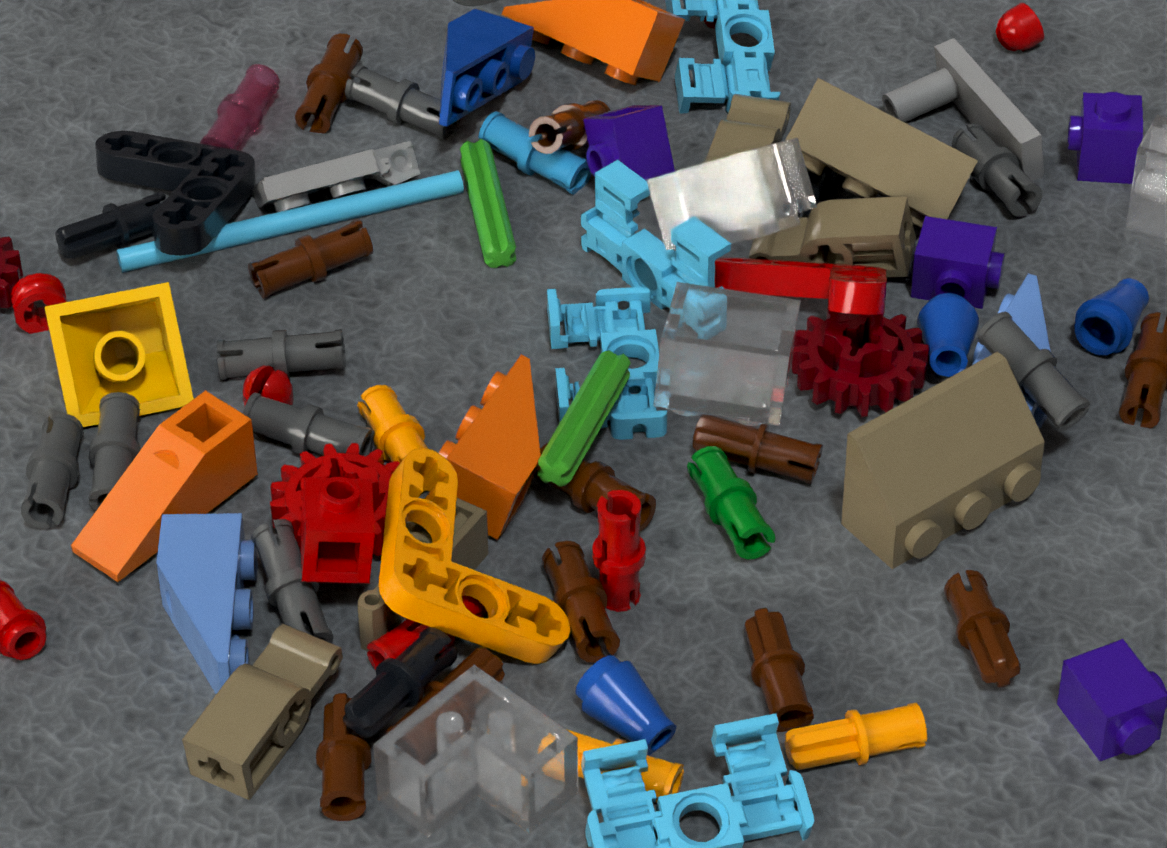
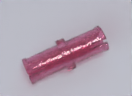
[200,64,280,150]

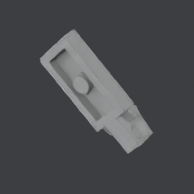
[252,141,420,212]

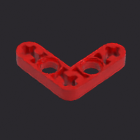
[712,257,887,315]

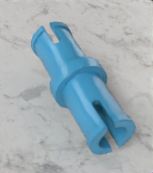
[478,111,592,195]

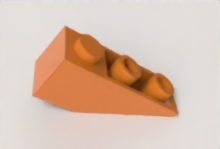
[501,0,685,85]
[439,354,541,540]
[71,390,258,582]

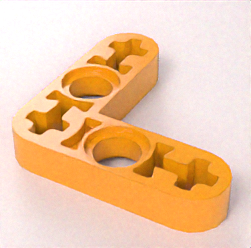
[379,448,570,664]

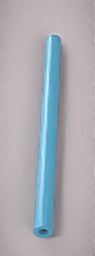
[116,170,464,273]

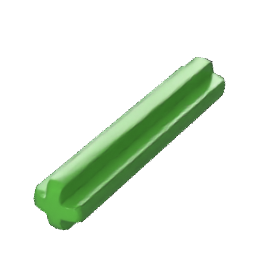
[460,139,517,268]
[538,350,631,487]

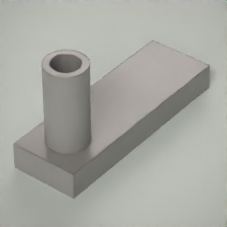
[882,38,1044,181]

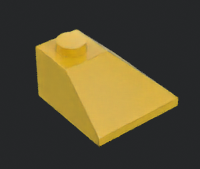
[44,282,194,428]

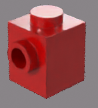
[300,477,375,584]

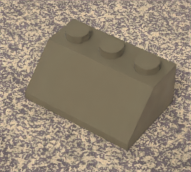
[783,78,978,229]
[841,351,1045,569]

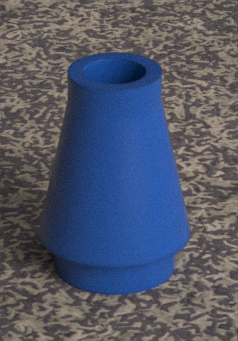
[1075,278,1149,355]
[917,293,979,377]
[575,655,676,756]

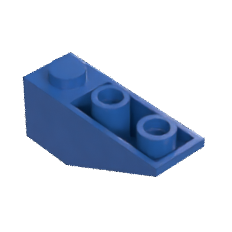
[439,9,535,127]

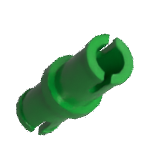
[687,446,775,559]

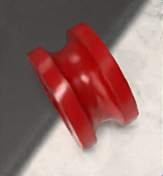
[10,273,68,334]

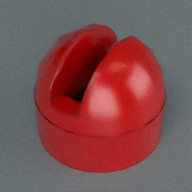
[995,3,1044,51]
[242,365,294,407]

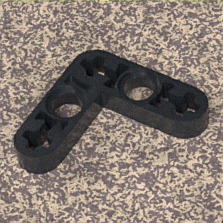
[95,131,256,256]

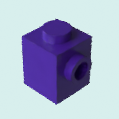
[1067,92,1143,184]
[583,105,676,190]
[911,216,1005,309]
[1057,639,1167,762]

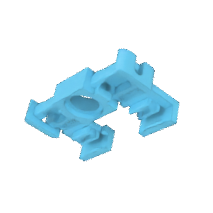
[665,0,781,113]
[581,160,731,341]
[547,287,667,440]
[581,713,815,848]

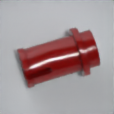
[0,580,46,660]

